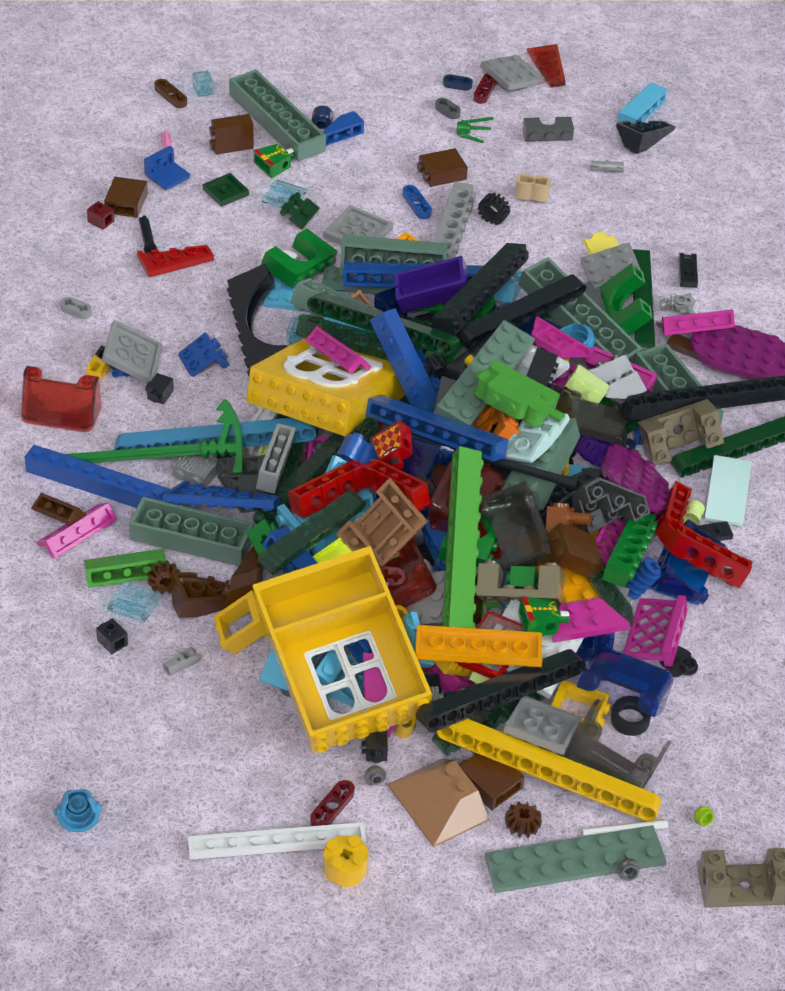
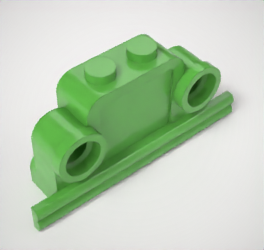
[474,360,565,426]

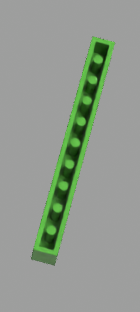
[442,446,483,628]

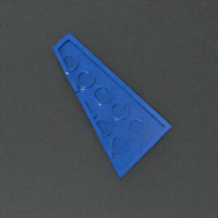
[163,481,280,511]

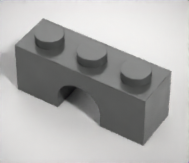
[522,117,574,142]

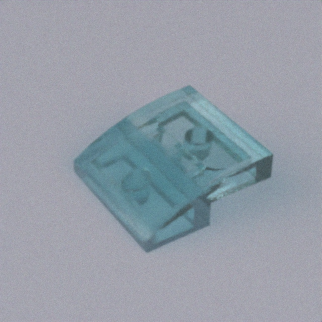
[262,180,307,208]
[107,582,162,623]

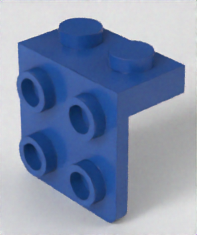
[144,146,190,190]
[178,332,230,377]

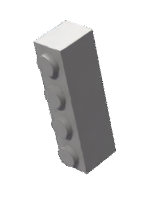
[256,423,296,494]

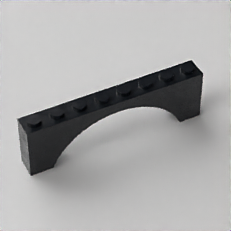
[227,263,288,377]

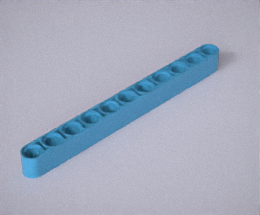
[114,418,317,450]

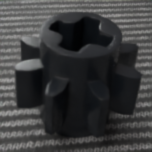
[424,354,448,377]

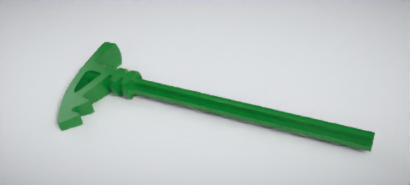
[65,399,246,475]

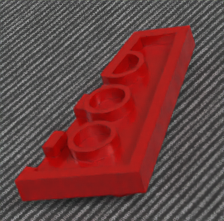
[137,245,214,277]

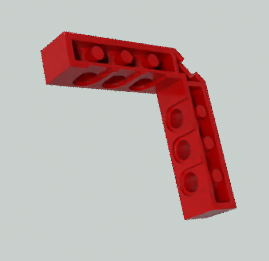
[288,459,430,518]
[655,480,753,589]

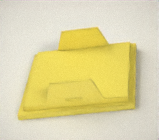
[582,232,619,254]

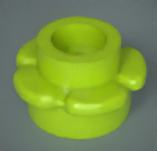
[694,806,714,827]

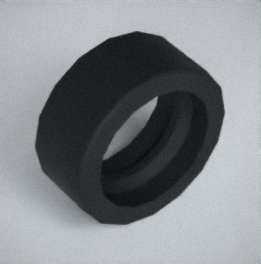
[611,695,651,736]

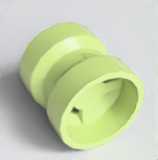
[683,500,705,526]

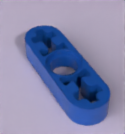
[402,185,432,219]

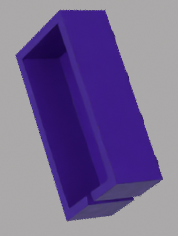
[394,256,469,313]

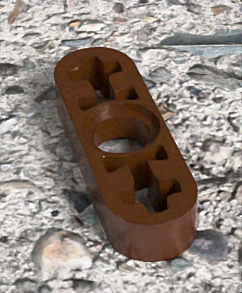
[154,79,187,108]

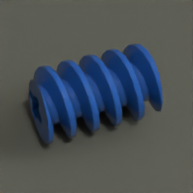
[621,557,662,599]

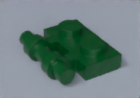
[280,192,320,230]

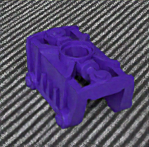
[574,425,623,468]

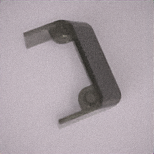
[551,383,627,445]
[565,699,672,789]

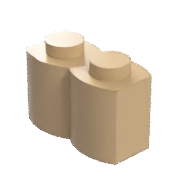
[515,174,551,202]

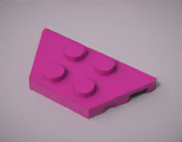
[531,317,594,358]
[552,598,630,643]

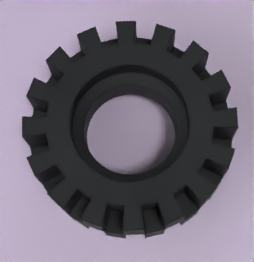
[478,192,510,225]

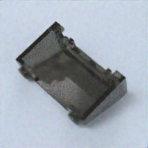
[480,480,555,572]

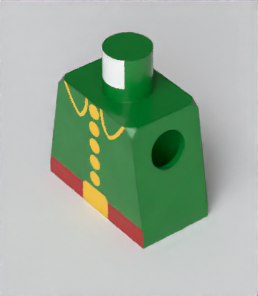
[254,144,295,179]
[518,596,569,636]

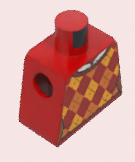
[370,420,413,469]

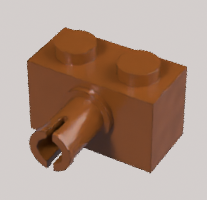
[546,503,591,531]

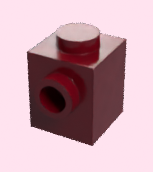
[87,201,114,230]

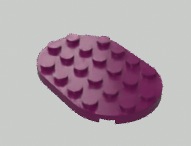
[690,325,785,379]
[600,444,670,515]

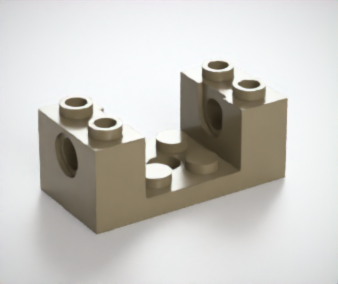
[638,399,724,466]
[477,560,565,606]
[697,848,785,908]

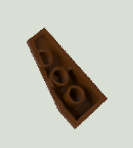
[221,546,261,606]
[171,572,229,618]

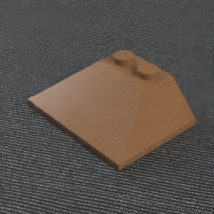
[336,478,428,565]
[388,758,489,848]

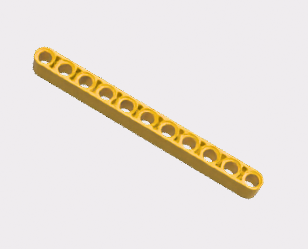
[437,719,662,822]

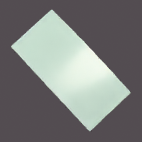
[504,413,570,463]
[704,455,752,527]

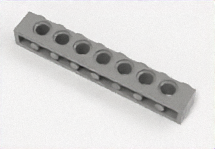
[434,181,476,259]

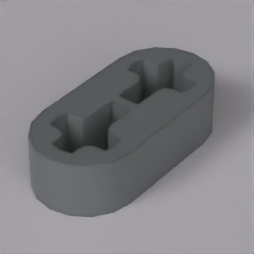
[435,98,461,119]

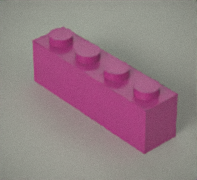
[363,653,395,737]

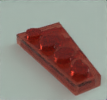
[527,44,566,88]

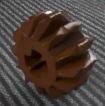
[147,560,180,595]
[505,801,542,838]

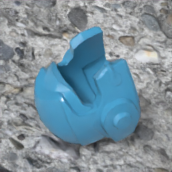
[559,323,595,359]
[54,789,102,832]

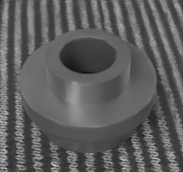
[365,765,386,785]
[617,859,639,881]

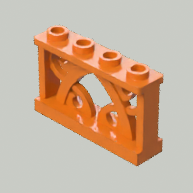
[473,406,520,466]

